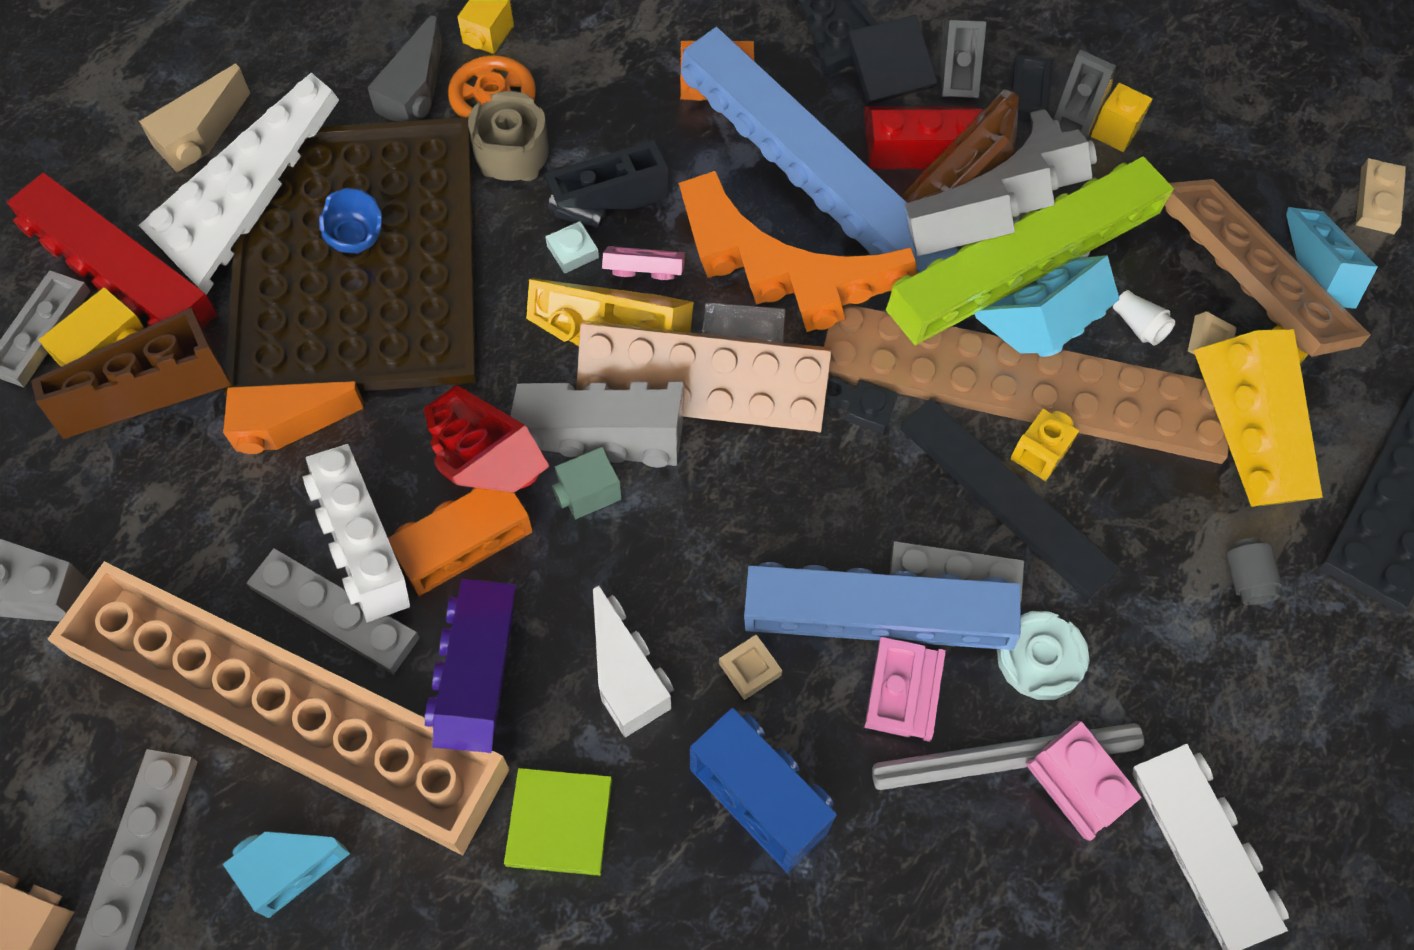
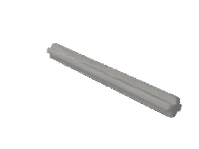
[872,723,1144,790]

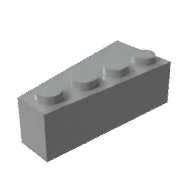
[510,382,683,468]

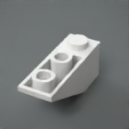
[593,586,674,738]

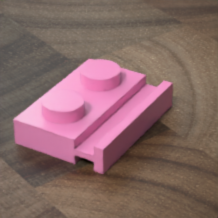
[864,637,946,742]
[1025,721,1142,841]

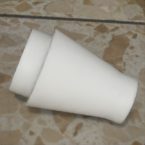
[1113,290,1175,345]

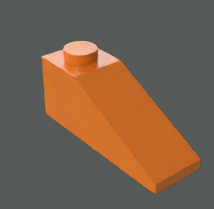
[223,381,364,454]

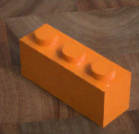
[388,487,533,597]

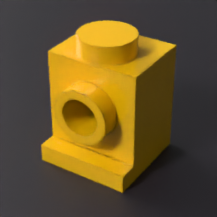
[1010,409,1079,481]

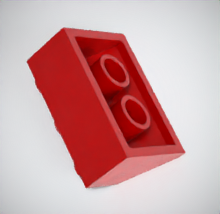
[864,106,984,169]

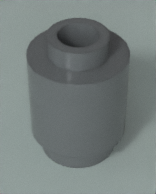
[1226,538,1282,605]

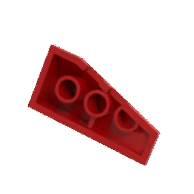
[424,385,549,492]

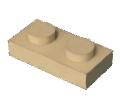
[1356,158,1406,234]

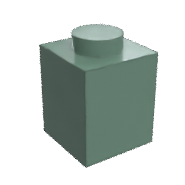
[552,447,622,520]

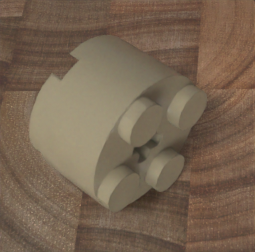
[468,91,549,181]

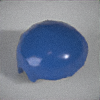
[319,188,382,254]

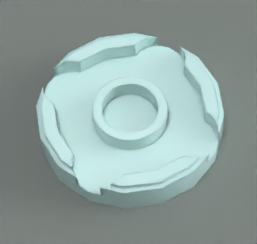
[997,611,1090,700]

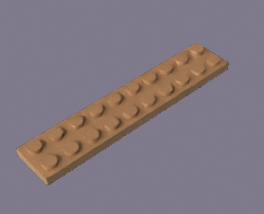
[824,304,1229,464]

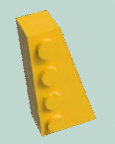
[1193,329,1323,507]

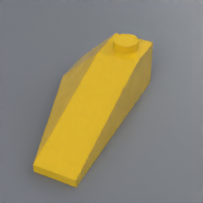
[526,279,694,347]

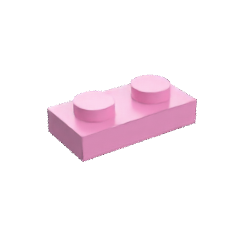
[602,246,685,280]

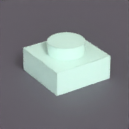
[546,221,599,274]

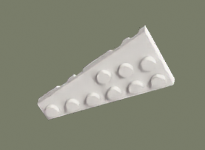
[139,73,339,295]

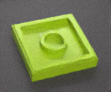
[504,768,612,876]

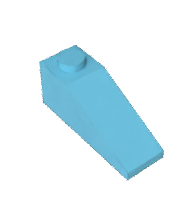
[1286,207,1378,309]

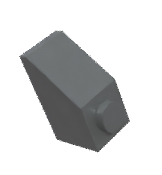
[940,20,986,98]

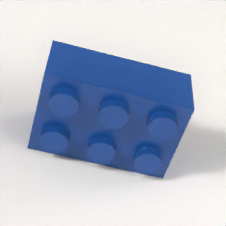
[690,707,837,874]

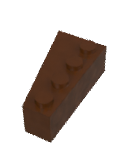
[31,308,231,439]

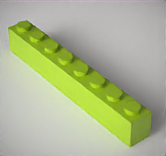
[886,157,1174,346]

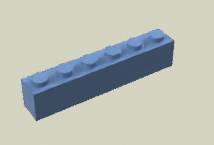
[744,562,1021,650]

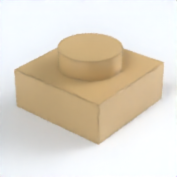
[1188,312,1237,355]
[719,634,782,700]

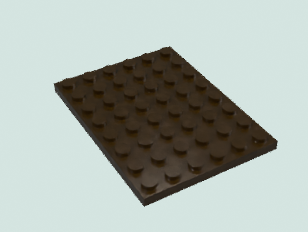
[224,117,477,398]

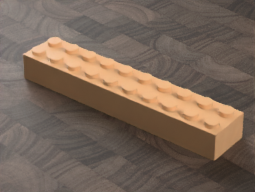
[47,562,510,855]

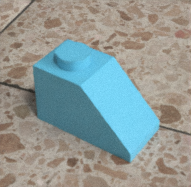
[223,832,350,918]

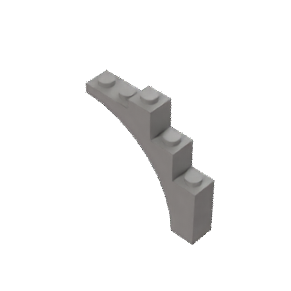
[905,109,1097,256]

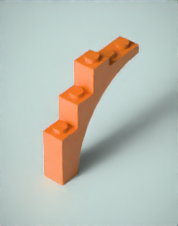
[679,171,917,332]

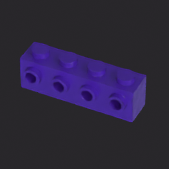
[425,579,516,753]

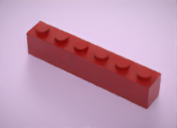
[7,172,218,329]

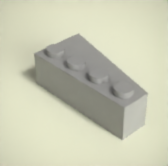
[0,539,89,622]

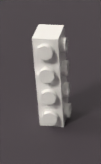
[302,444,410,623]
[1132,744,1289,950]

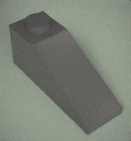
[367,15,443,122]
[1053,50,1116,139]

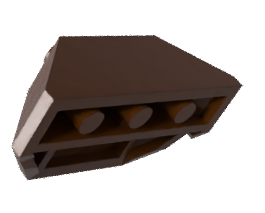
[899,90,1019,203]

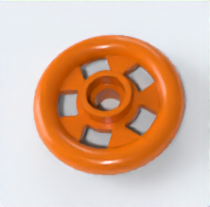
[448,55,536,118]

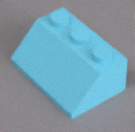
[975,255,1120,357]

